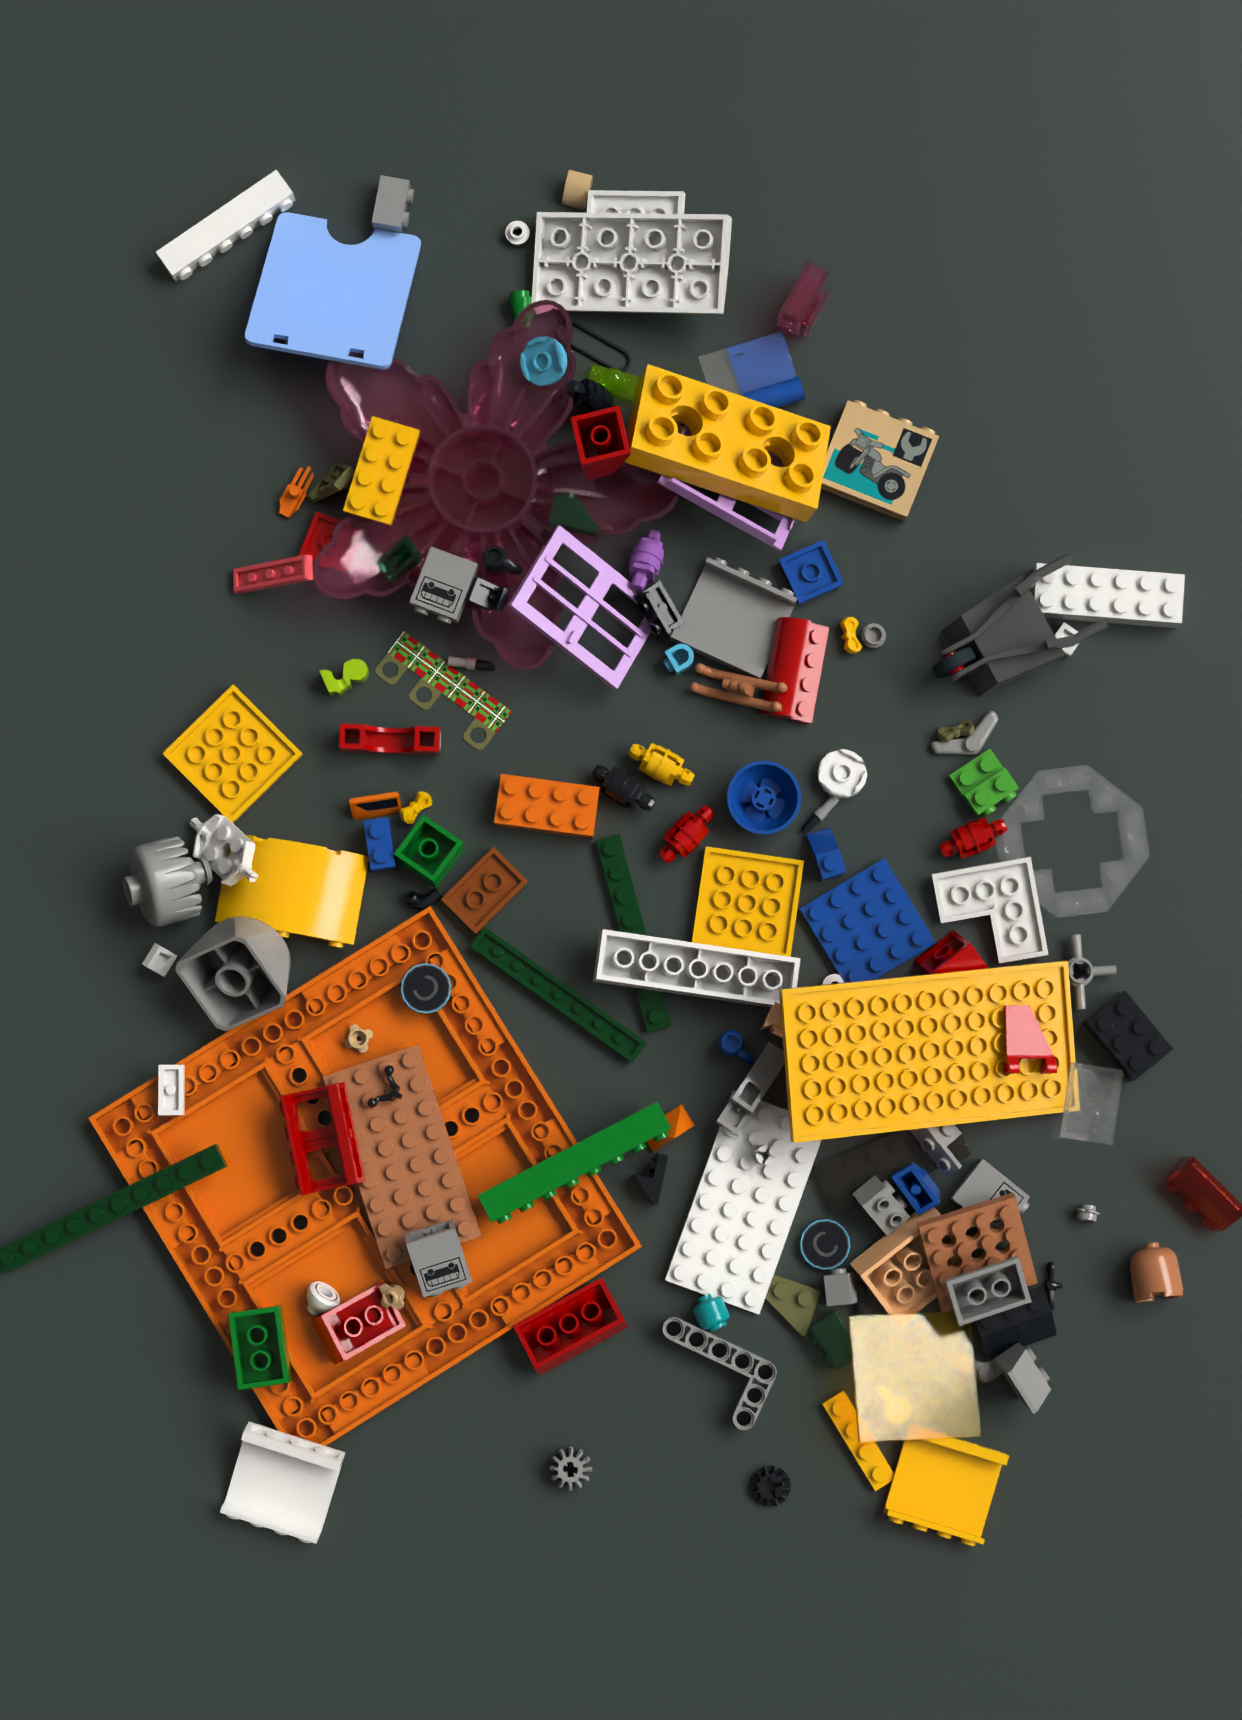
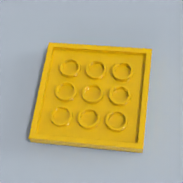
[162,684,303,823]
[692,846,804,957]

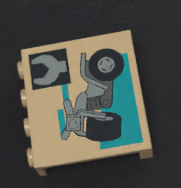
[821,400,939,522]

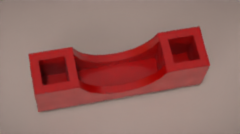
[339,723,441,756]

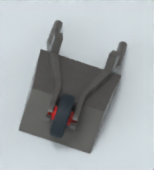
[932,553,1108,697]

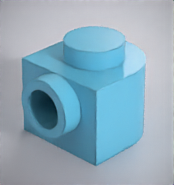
[663,644,694,676]

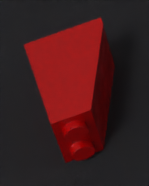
[571,405,631,480]
[914,930,988,974]

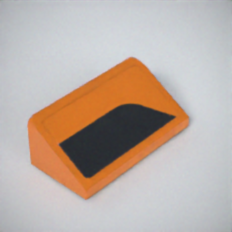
[349,792,402,820]

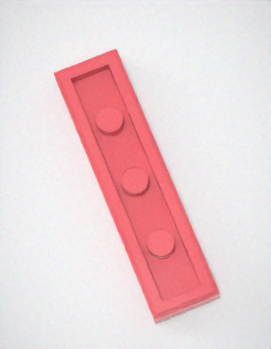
[233,554,313,594]

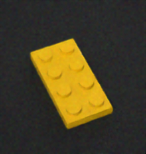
[343,416,420,526]

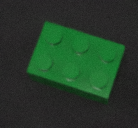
[228,1305,292,1390]

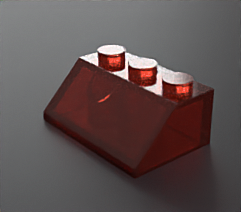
[1164,1156,1242,1232]

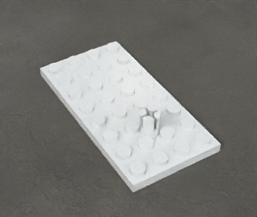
[664,1090,821,1314]

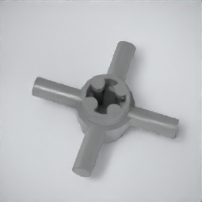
[1068,934,1117,1010]

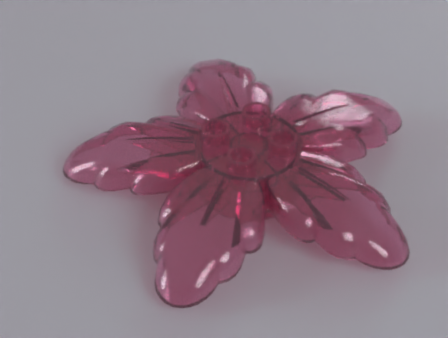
[313,300,679,670]

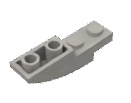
[715,1042,785,1136]

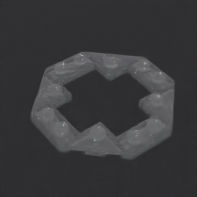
[996,765,1150,918]

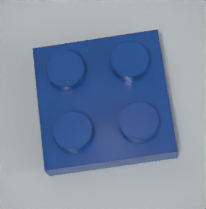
[779,539,844,605]

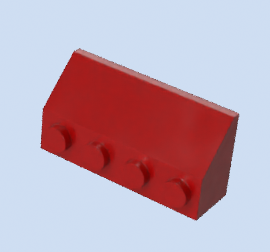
[513,1277,628,1375]

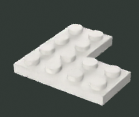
[932,856,1049,963]

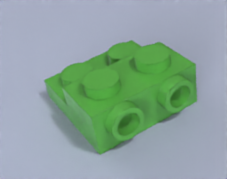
[948,749,1019,817]

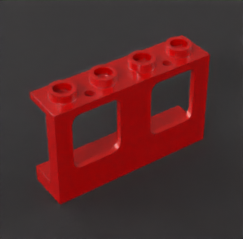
[280,1082,365,1195]

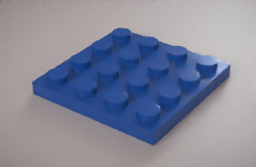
[799,858,936,983]

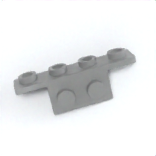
[908,1125,962,1177]

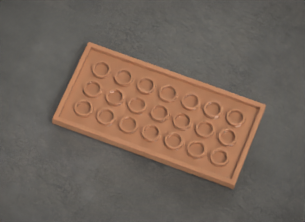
[323,1045,482,1269]

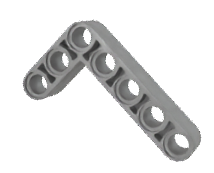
[662,1316,777,1430]

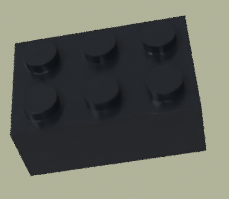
[1083,990,1173,1081]

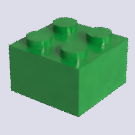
[394,815,465,889]

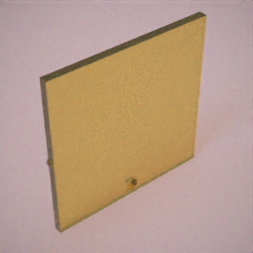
[848,1312,981,1442]

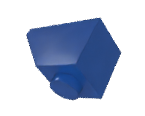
[806,827,846,882]
[891,1162,940,1215]

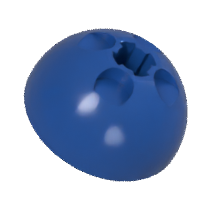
[727,761,801,835]

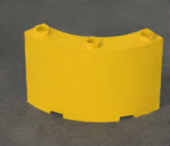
[215,835,369,948]

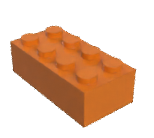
[494,774,600,839]

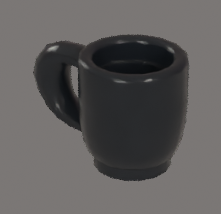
[482,545,523,576]

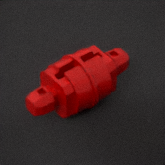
[658,805,714,864]
[939,817,1008,859]

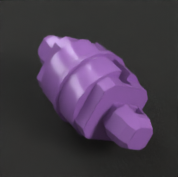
[628,530,664,592]

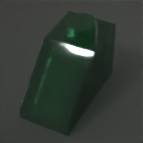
[549,492,600,537]

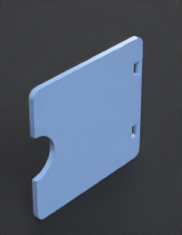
[245,212,421,370]

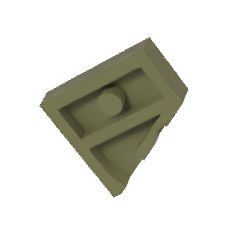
[306,462,355,503]
[765,1275,821,1337]

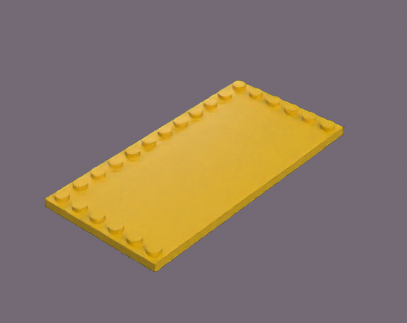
[779,961,1079,1143]

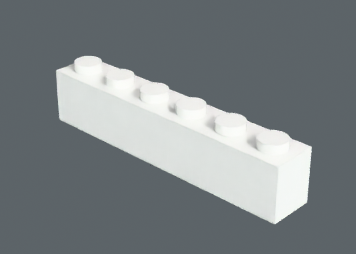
[156,169,295,282]

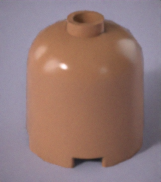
[1130,1242,1184,1302]

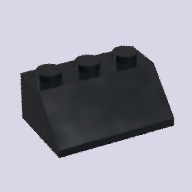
[973,1287,1057,1359]

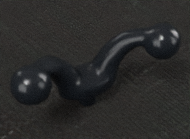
[367,1065,402,1108]

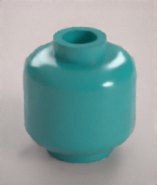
[693,1293,730,1333]

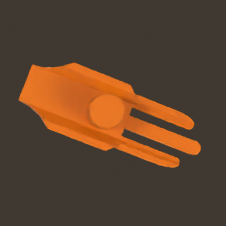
[279,466,314,518]

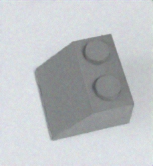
[994,1342,1051,1414]

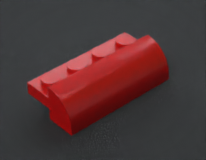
[760,617,829,724]

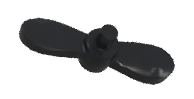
[1045,1262,1062,1310]
[854,1282,867,1331]

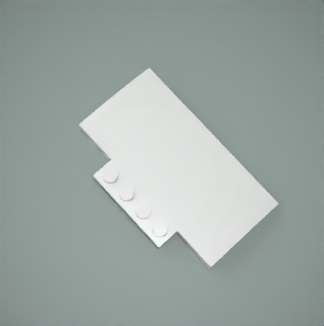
[531,190,732,315]

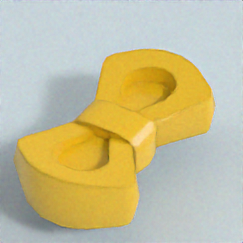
[840,617,863,654]
[399,791,432,824]

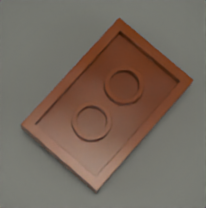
[441,846,529,935]

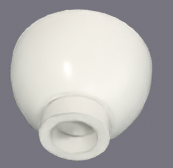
[307,1281,340,1316]

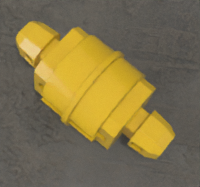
[628,743,695,786]

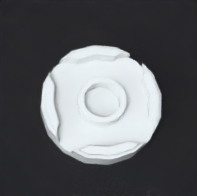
[817,749,867,798]

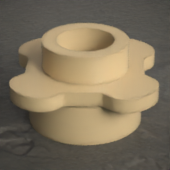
[345,1024,373,1053]
[380,1284,405,1309]

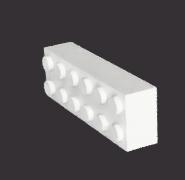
[1031,563,1185,628]

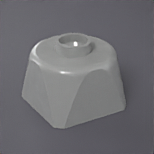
[176,916,291,1031]

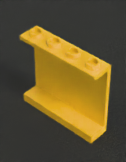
[883,1424,1009,1546]

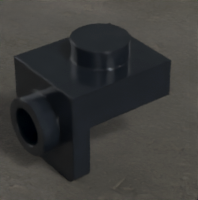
[466,577,509,612]

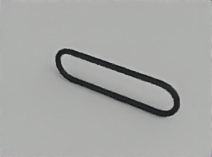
[555,319,631,373]

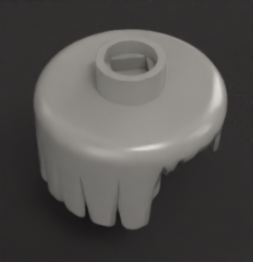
[123,836,213,927]

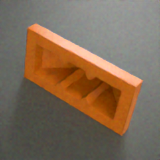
[646,1105,694,1152]

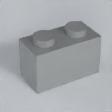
[372,175,414,233]

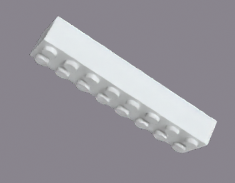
[593,929,801,1008]

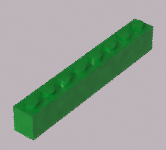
[478,1102,671,1224]

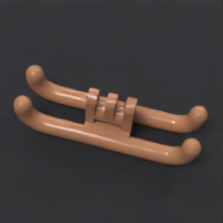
[690,663,788,713]

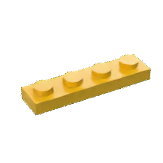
[822,1390,894,1491]

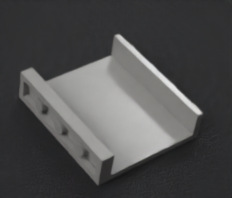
[670,557,798,679]

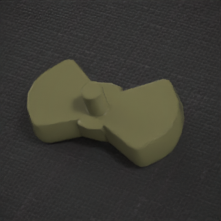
[937,720,974,742]

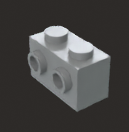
[852,1175,910,1236]

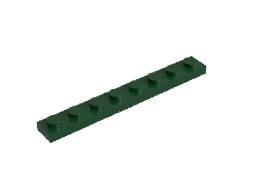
[596,834,671,1032]
[470,927,647,1063]

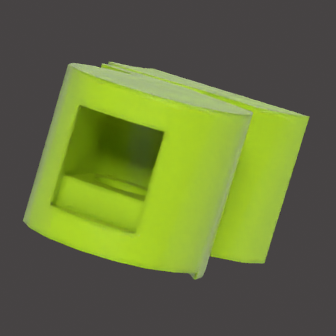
[319,659,369,696]

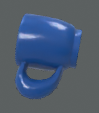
[717,1029,754,1065]

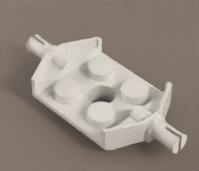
[189,814,258,886]

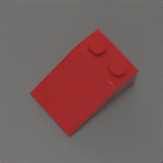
[311,1281,406,1364]

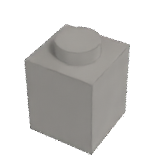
[824,1268,858,1306]

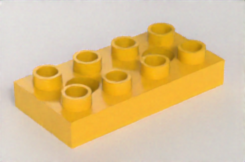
[624,364,831,522]

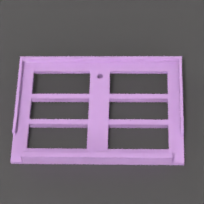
[657,424,796,551]
[508,525,651,690]

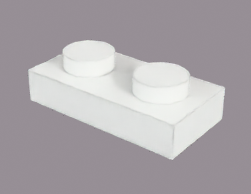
[158,1065,185,1115]

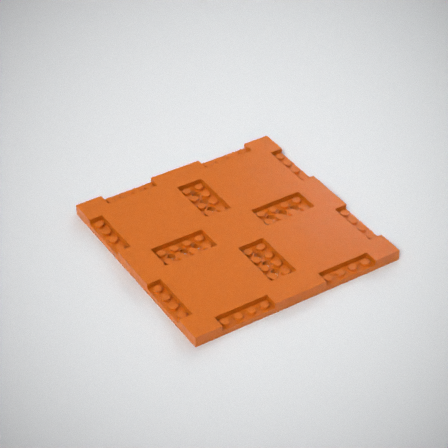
[88,906,642,1446]

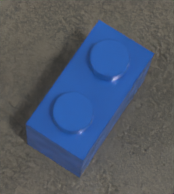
[363,817,397,873]

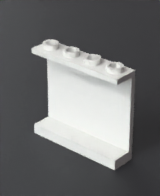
[220,1421,346,1544]

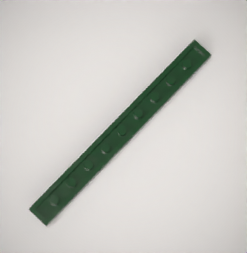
[0,1144,228,1274]

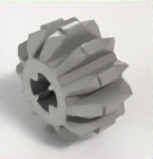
[549,1446,592,1491]

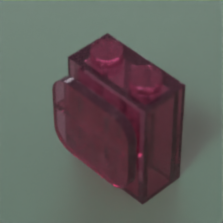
[777,261,831,336]

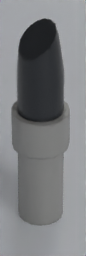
[448,656,495,671]
[801,796,840,832]

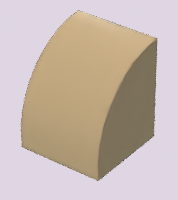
[562,170,593,210]

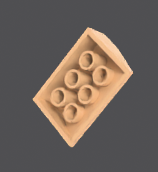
[850,1207,960,1327]

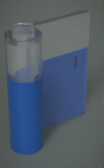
[698,331,805,408]

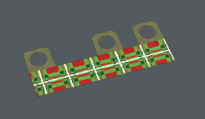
[375,631,512,750]

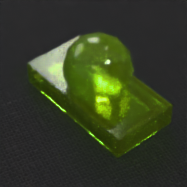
[589,364,639,402]

